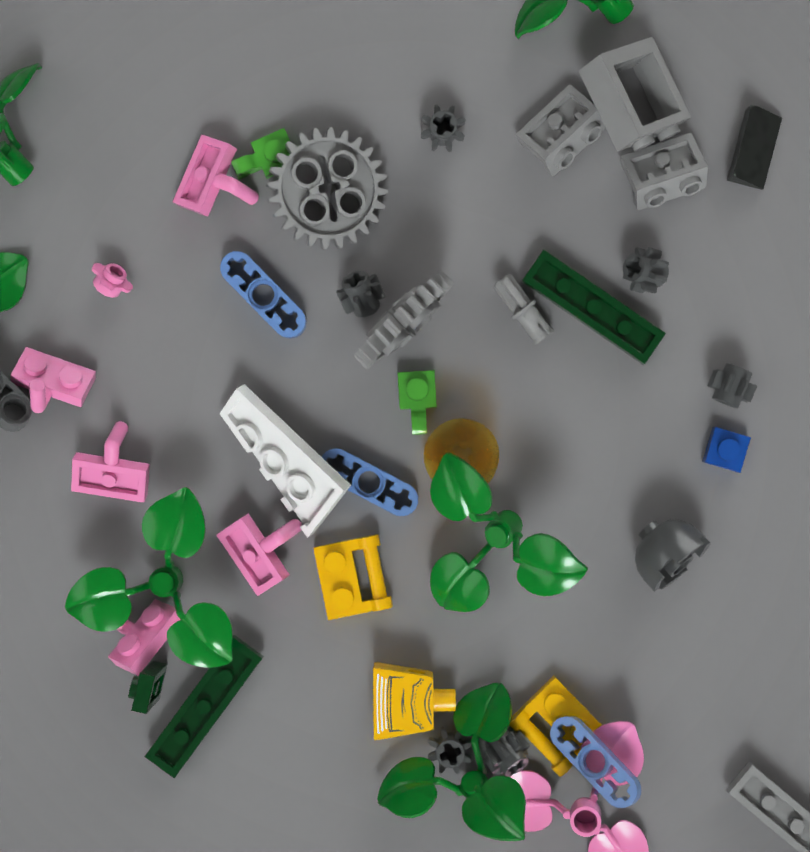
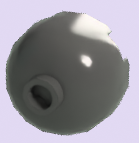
[635,519,711,591]

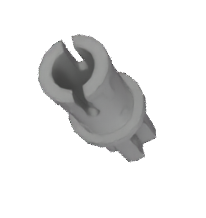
[494,274,554,345]

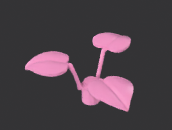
[510,721,649,852]

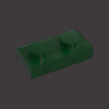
[128,661,168,714]

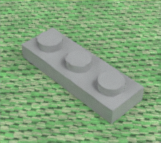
[725,762,810,852]

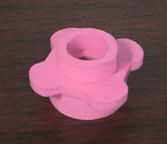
[92,263,133,298]

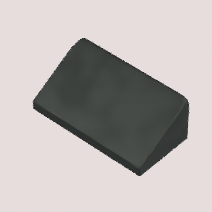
[727,105,782,190]

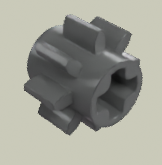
[421,104,466,152]
[623,247,669,294]
[336,271,386,317]
[707,363,757,408]
[428,726,472,774]
[483,730,530,777]

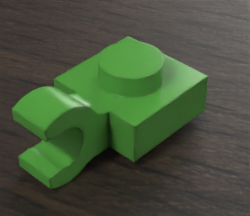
[231,128,291,180]
[398,370,437,435]

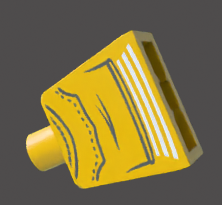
[373,662,456,740]

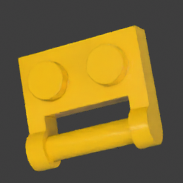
[313,534,393,620]
[509,675,602,777]

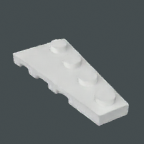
[220,384,351,538]

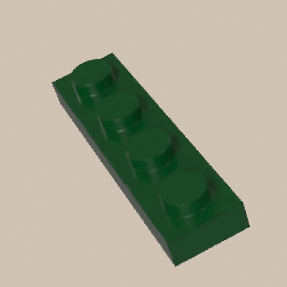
[521,249,666,365]
[144,635,264,778]

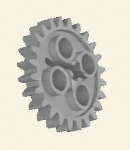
[266,127,388,250]
[354,270,455,369]

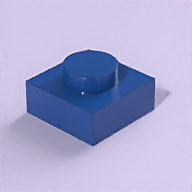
[702,427,751,473]

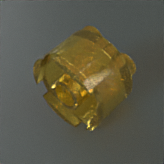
[423,418,499,483]

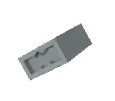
[579,36,691,152]

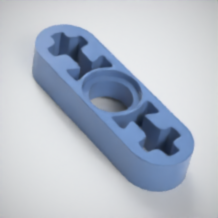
[220,251,307,339]
[322,448,418,516]
[550,716,641,808]

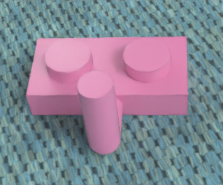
[173,134,259,217]
[10,347,96,413]
[71,421,150,503]
[216,513,302,596]
[108,599,180,676]

